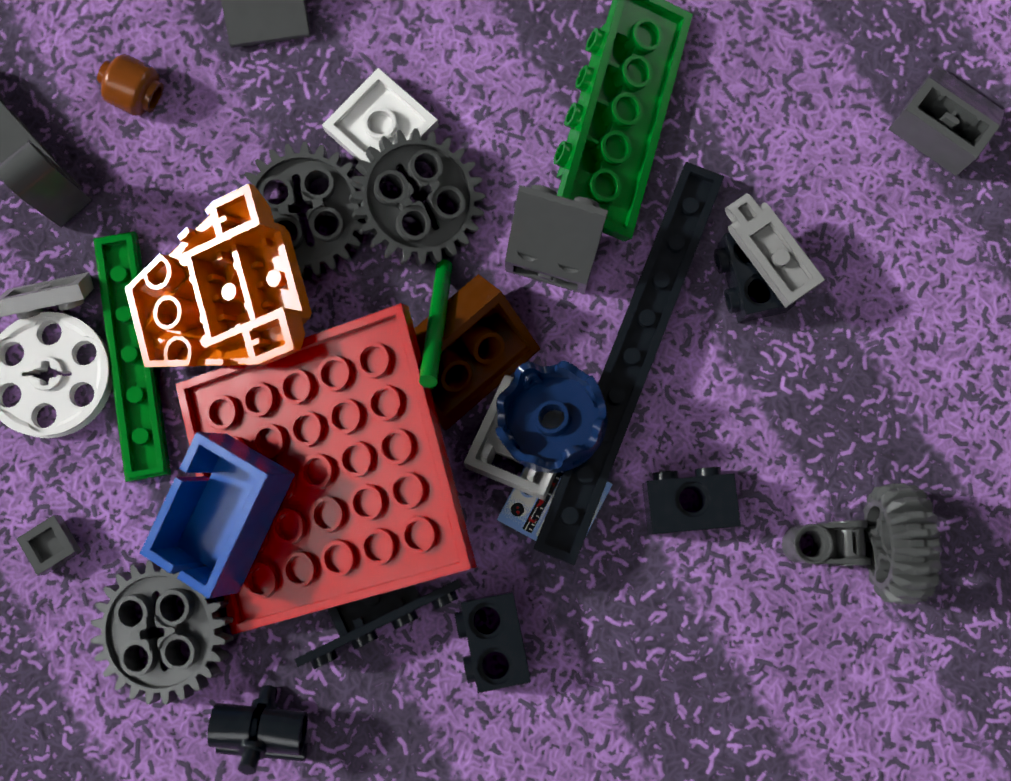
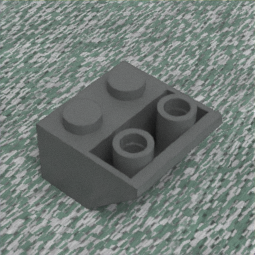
[888,65,1005,176]

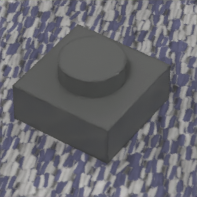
[16,515,82,576]

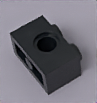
[642,467,741,535]

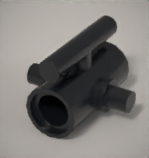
[207,685,308,775]

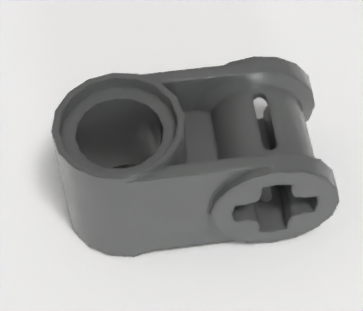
[782,520,872,566]

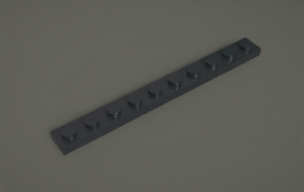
[533,162,724,566]

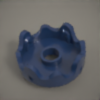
[495,361,608,473]

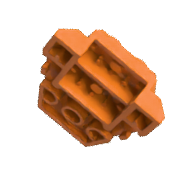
[125,184,312,368]

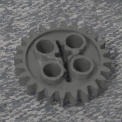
[349,128,485,267]
[240,142,369,279]
[90,560,234,705]

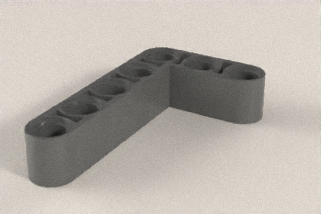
[0,98,93,228]

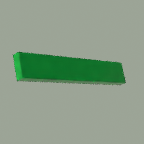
[93,231,171,483]

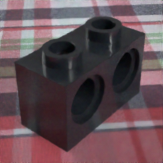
[714,233,796,323]
[455,591,531,693]

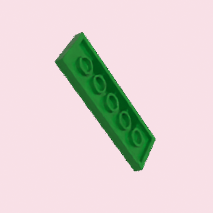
[553,0,693,242]

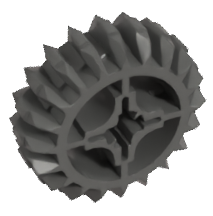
[863,483,943,605]

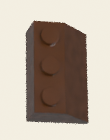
[414,274,541,430]

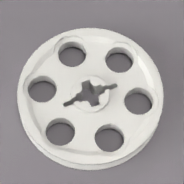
[0,312,112,438]

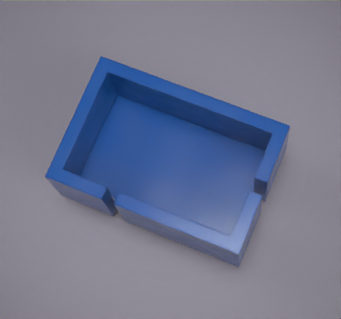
[139,432,295,599]

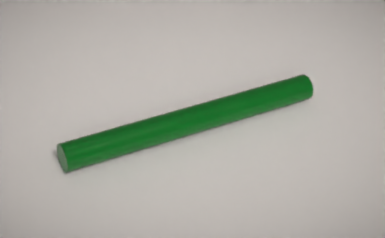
[419,259,453,388]

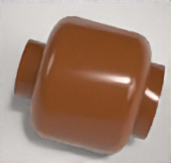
[97,54,164,116]

